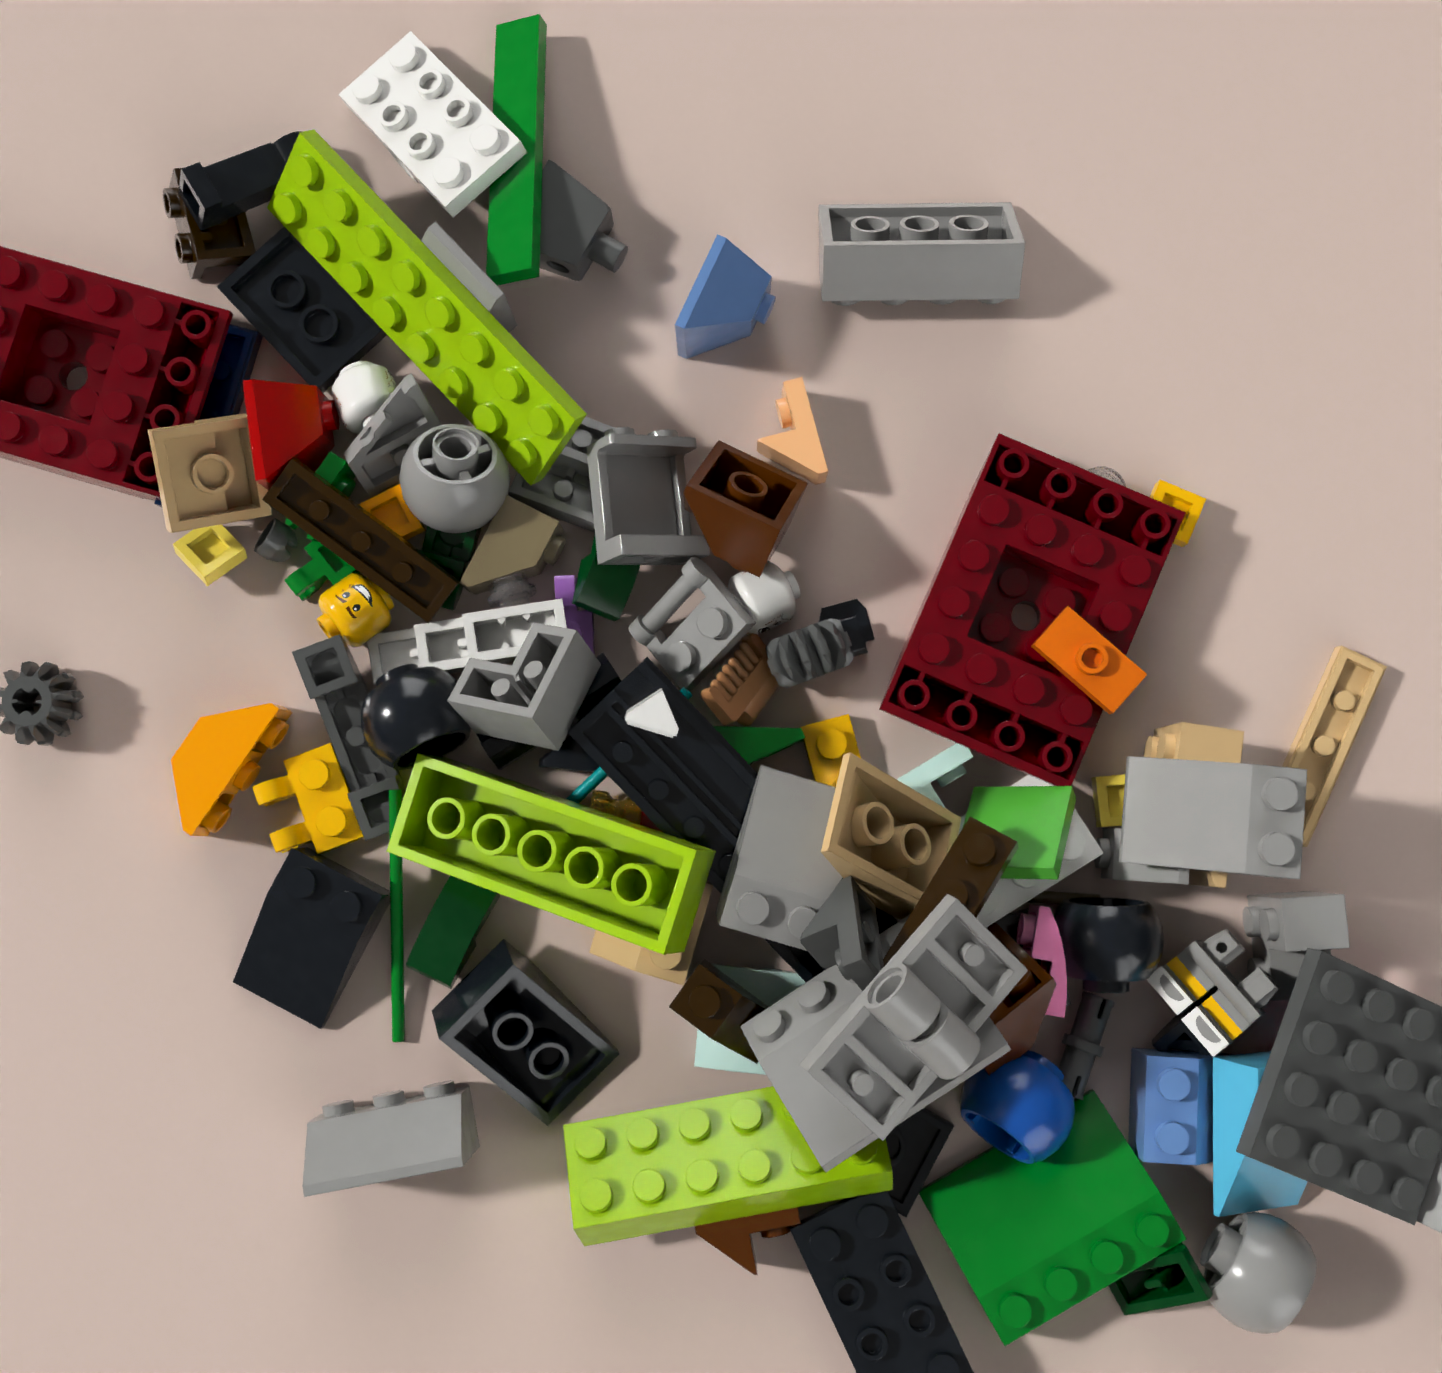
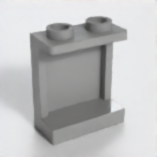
[586,427,710,565]

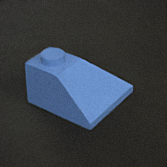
[675,234,776,359]

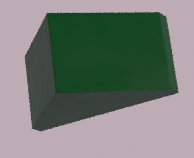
[1108,1242,1213,1315]

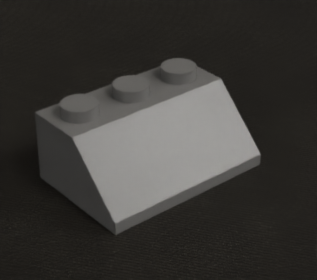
[302,1080,480,1197]

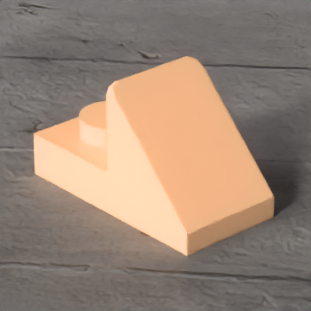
[757,377,828,485]

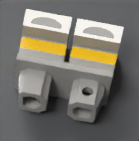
[1147,929,1280,1057]

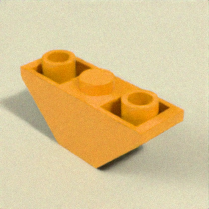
[171,703,293,836]

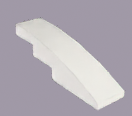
[367,598,567,686]

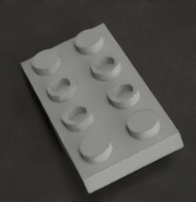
[799,894,1028,1141]

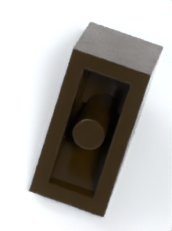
[669,959,769,1064]

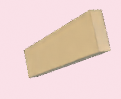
[1282,645,1387,847]

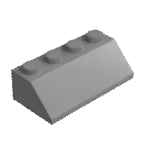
[818,202,1025,306]

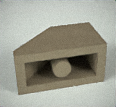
[459,495,566,595]

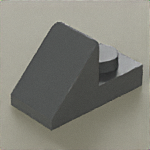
[800,876,884,991]

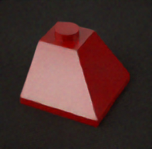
[243,379,340,491]

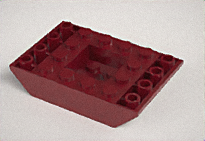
[0,246,233,501]
[879,433,1186,786]

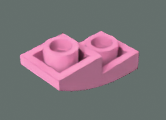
[1016,904,1067,1018]

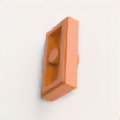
[1031,606,1147,715]

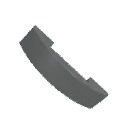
[292,634,405,841]

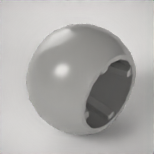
[399,424,510,533]
[1200,1212,1317,1334]

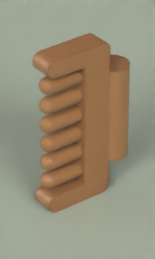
[700,633,779,726]

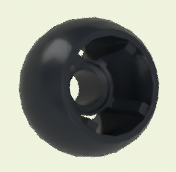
[361,664,471,770]
[1053,897,1164,993]

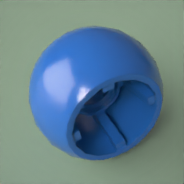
[959,1050,1075,1164]

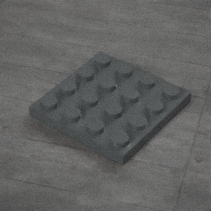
[1236,948,1442,1225]

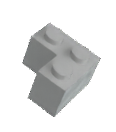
[447,623,601,751]
[1243,891,1350,1001]

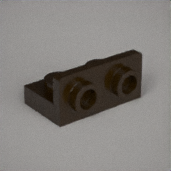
[163,168,256,279]

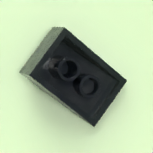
[233,847,390,1029]
[432,939,619,1126]

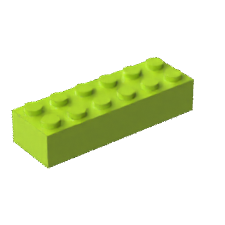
[386,753,716,955]
[563,1086,893,1247]

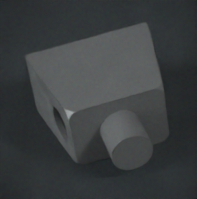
[540,160,628,281]

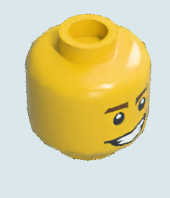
[316,573,394,648]

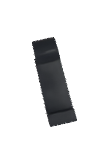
[178,131,302,231]

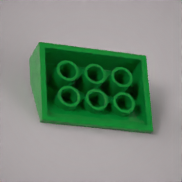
[919,1089,1187,1346]

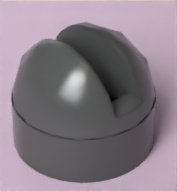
[254,518,298,562]

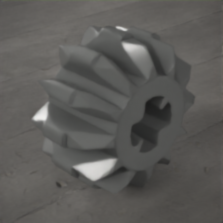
[765,618,854,688]
[0,661,84,746]

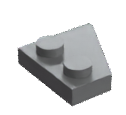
[343,373,442,498]

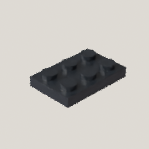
[217,227,387,393]

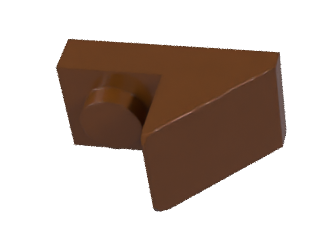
[695,1207,801,1275]

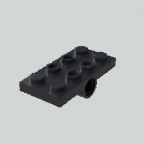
[790,1191,974,1373]

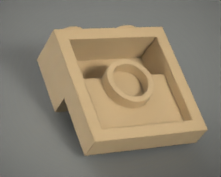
[148,413,272,533]

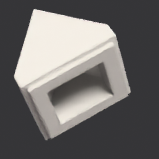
[624,688,679,738]

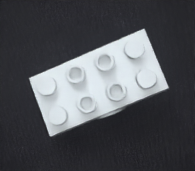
[339,31,527,217]

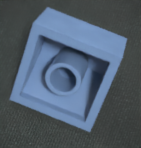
[1128,1048,1234,1166]

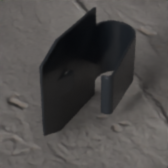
[819,599,875,657]

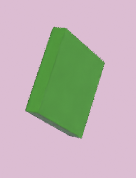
[962,786,1076,880]

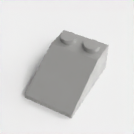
[1119,756,1307,879]
[715,765,843,951]

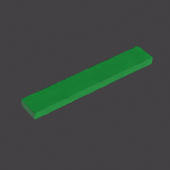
[486,14,547,286]

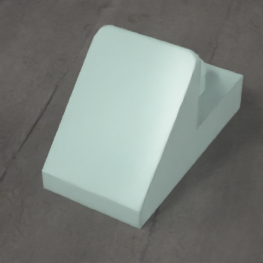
[897,743,974,808]

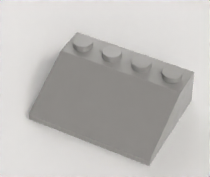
[740,914,1011,1172]

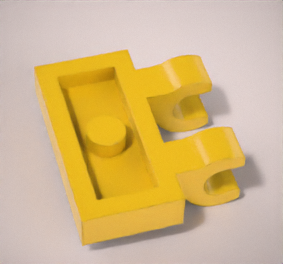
[252,743,364,854]

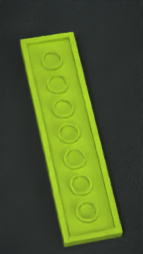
[267,129,587,486]

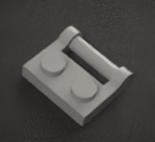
[629,556,756,690]

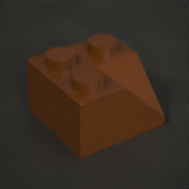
[683,440,808,578]

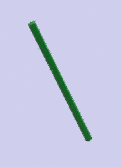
[389,789,405,1042]

